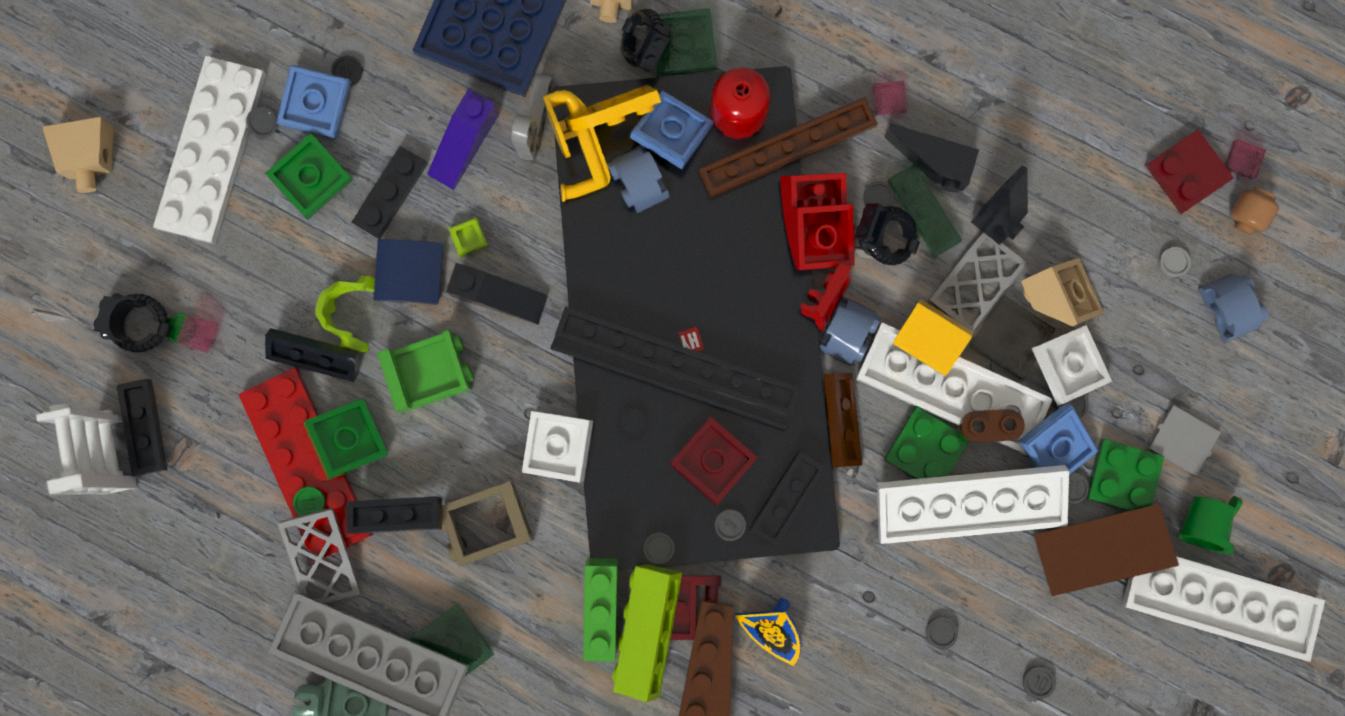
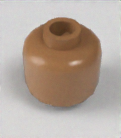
[1230,187,1279,235]

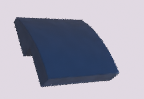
[373,239,443,305]

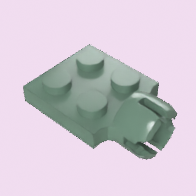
[293,678,389,716]

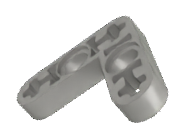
[511,74,553,161]

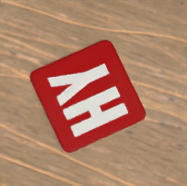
[678,327,704,352]

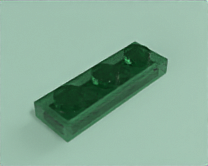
[887,164,962,258]

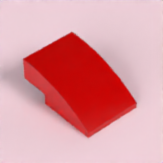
[780,173,855,270]

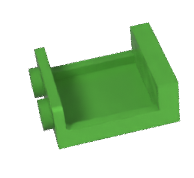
[377,329,474,413]

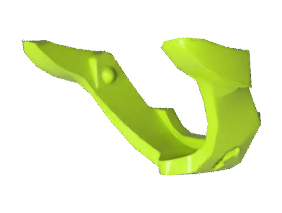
[315,275,375,352]

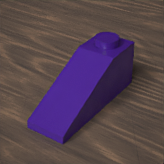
[427,89,500,190]

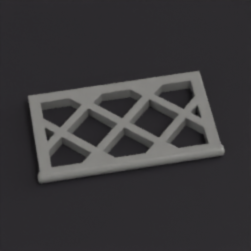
[928,232,1028,333]
[277,507,361,604]

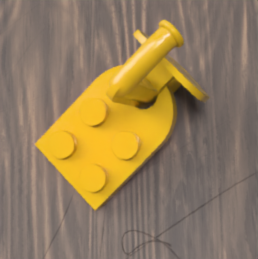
[542,85,661,202]

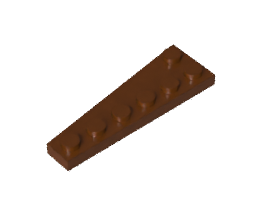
[679,599,733,716]

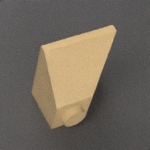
[1021,258,1104,326]

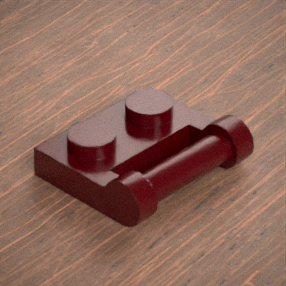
[670,575,721,640]

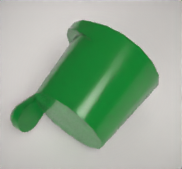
[1178,496,1243,555]

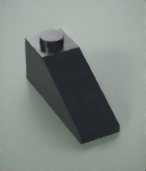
[884,123,979,192]
[971,165,1028,245]
[446,263,548,325]

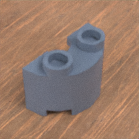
[607,145,670,213]
[1198,274,1268,344]
[819,296,881,365]

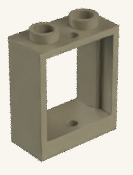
[441,481,534,566]

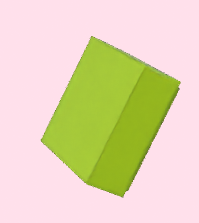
[448,217,489,258]

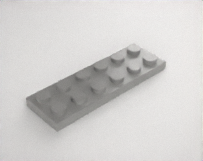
[268,592,469,716]

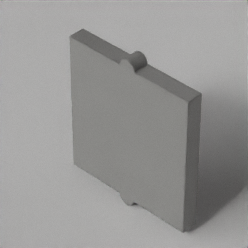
[1147,405,1221,476]

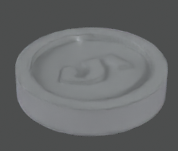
[1158,247,1191,278]

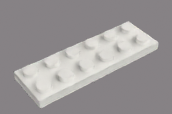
[153,56,267,245]
[856,322,1053,456]
[877,465,1069,544]
[1122,556,1325,662]

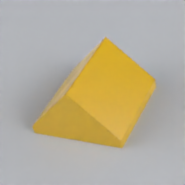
[893,299,973,376]

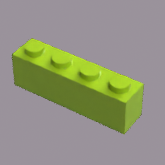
[612,564,683,702]

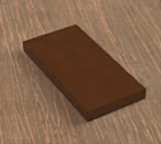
[1033,504,1179,596]

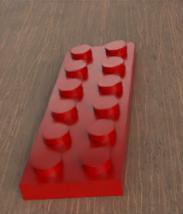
[238,368,373,563]

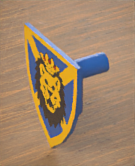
[734,598,802,666]

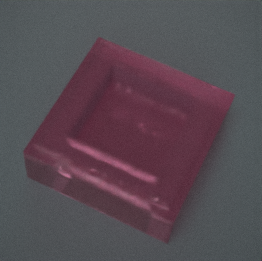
[873,81,908,116]
[1225,139,1266,180]
[177,314,218,353]

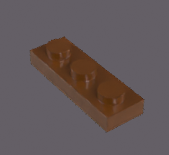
[824,373,862,468]

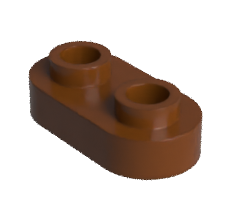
[959,409,1025,443]

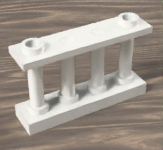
[36,404,137,494]

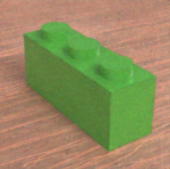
[583,558,619,662]

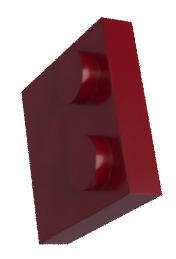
[1145,129,1234,214]
[669,417,758,506]

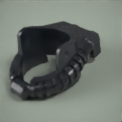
[621,9,672,72]
[854,203,920,265]
[93,293,172,353]

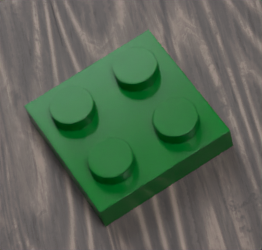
[265,133,354,219]
[303,398,388,480]
[883,407,969,479]
[1086,439,1164,511]

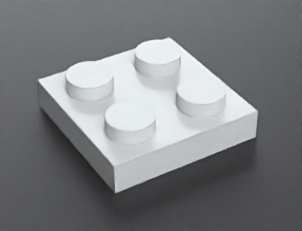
[1032,325,1112,406]
[522,411,593,483]

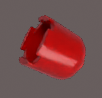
[709,67,771,139]

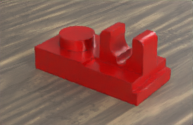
[801,263,851,331]

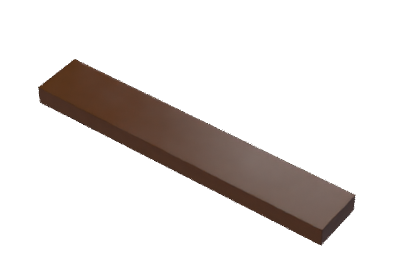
[698,97,878,199]

